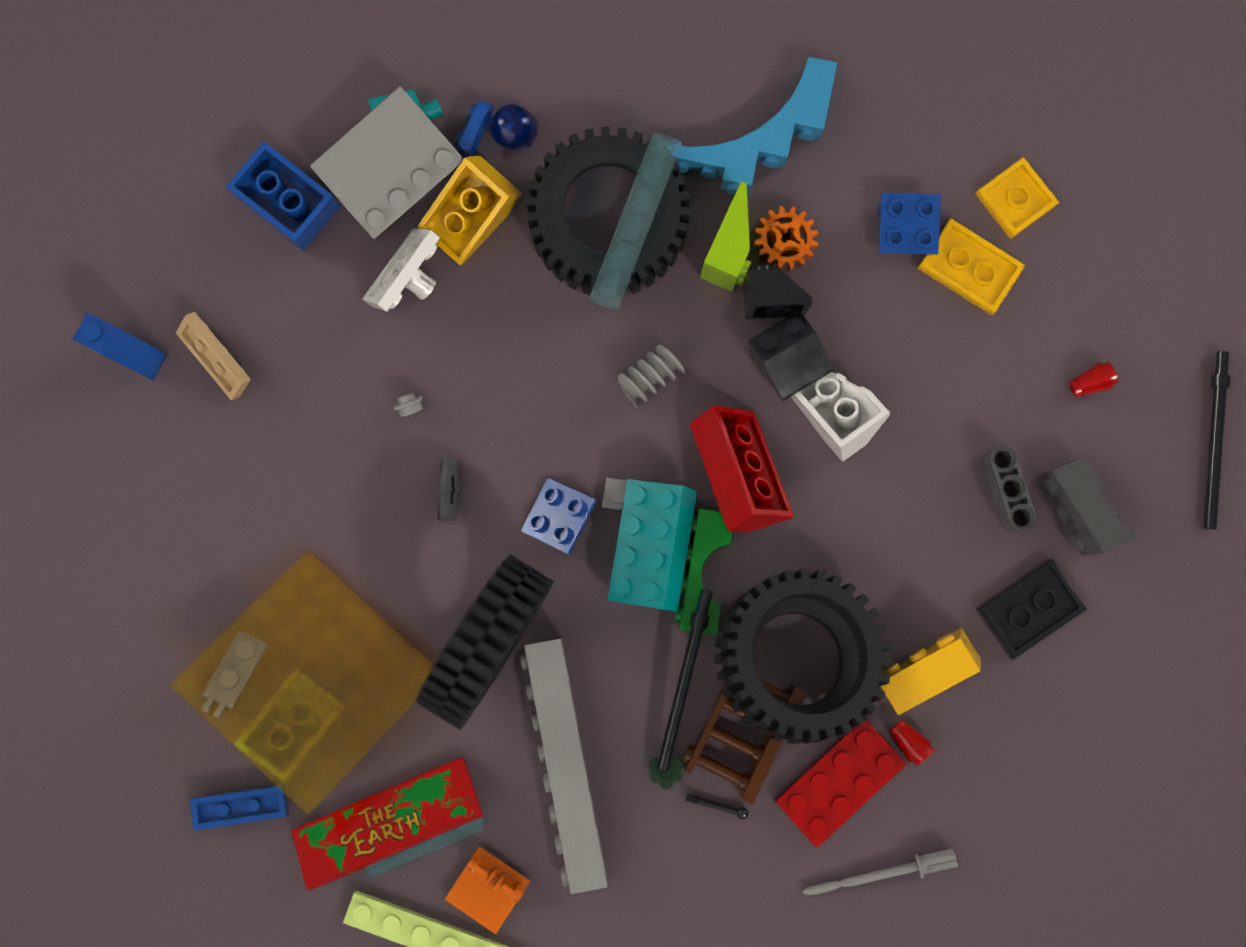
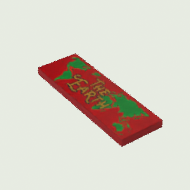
[291,757,484,891]

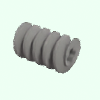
[617,345,685,408]

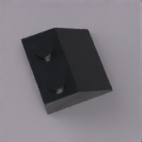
[743,265,813,319]
[748,310,834,401]

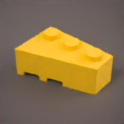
[881,627,981,715]

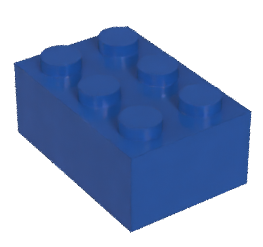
[225,141,341,251]

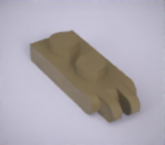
[202,630,268,719]

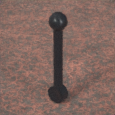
[686,794,749,819]

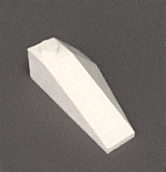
[791,372,890,462]

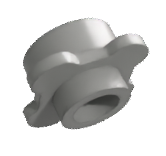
[393,392,423,417]

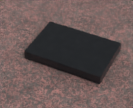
[976,559,1087,660]

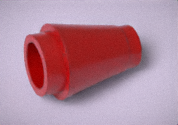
[1069,362,1118,398]
[889,719,935,766]

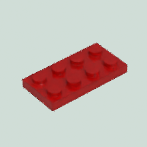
[774,720,907,848]

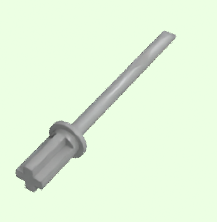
[802,848,958,896]

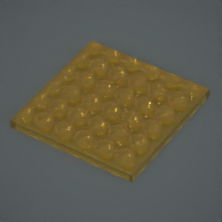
[170,551,433,816]

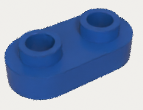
[455,100,493,157]

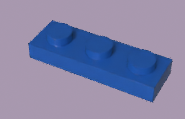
[190,784,289,831]

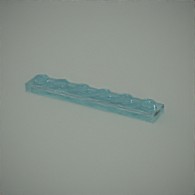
[589,131,682,312]

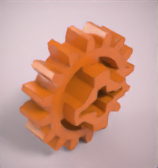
[753,206,819,272]

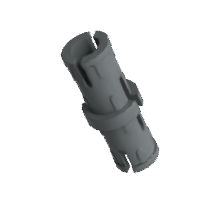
[436,459,460,521]

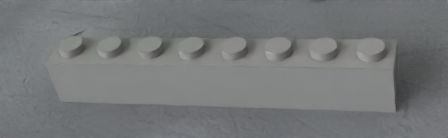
[520,638,608,895]

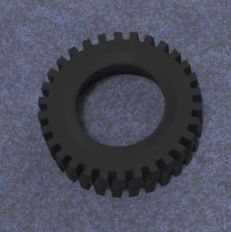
[527,127,690,297]
[416,554,554,730]
[715,569,892,744]

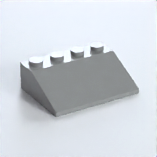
[310,86,463,239]

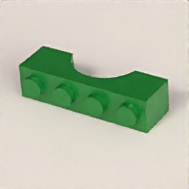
[674,508,733,636]

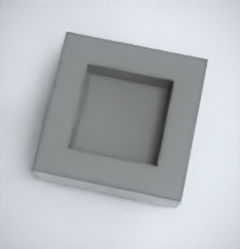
[602,478,627,511]

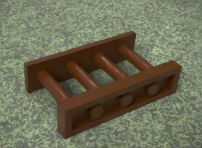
[682,679,806,805]

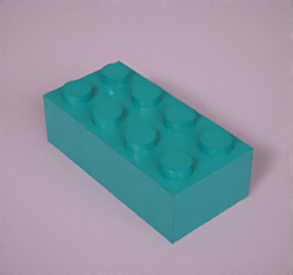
[607,479,697,612]

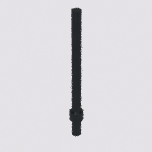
[1203,351,1231,530]
[656,589,713,771]

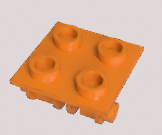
[445,846,531,934]

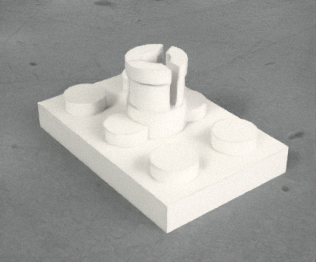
[362,228,440,311]

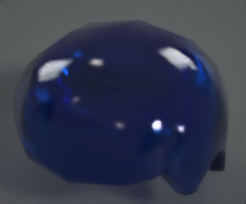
[490,104,537,150]

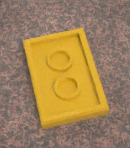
[917,218,1025,316]

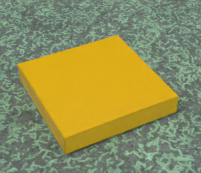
[975,157,1060,239]

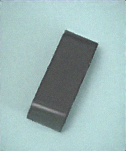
[982,446,1036,533]

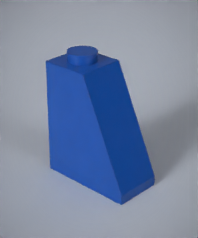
[72,312,168,380]

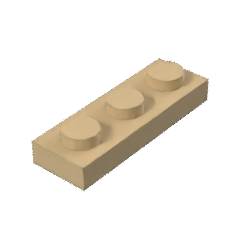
[176,312,251,400]

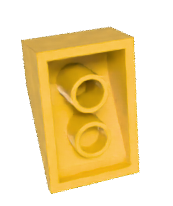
[417,155,523,265]

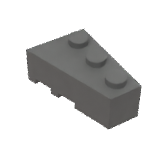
[1042,456,1137,555]

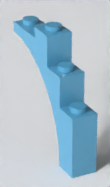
[668,57,837,195]

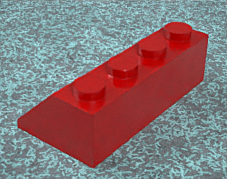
[690,405,794,532]

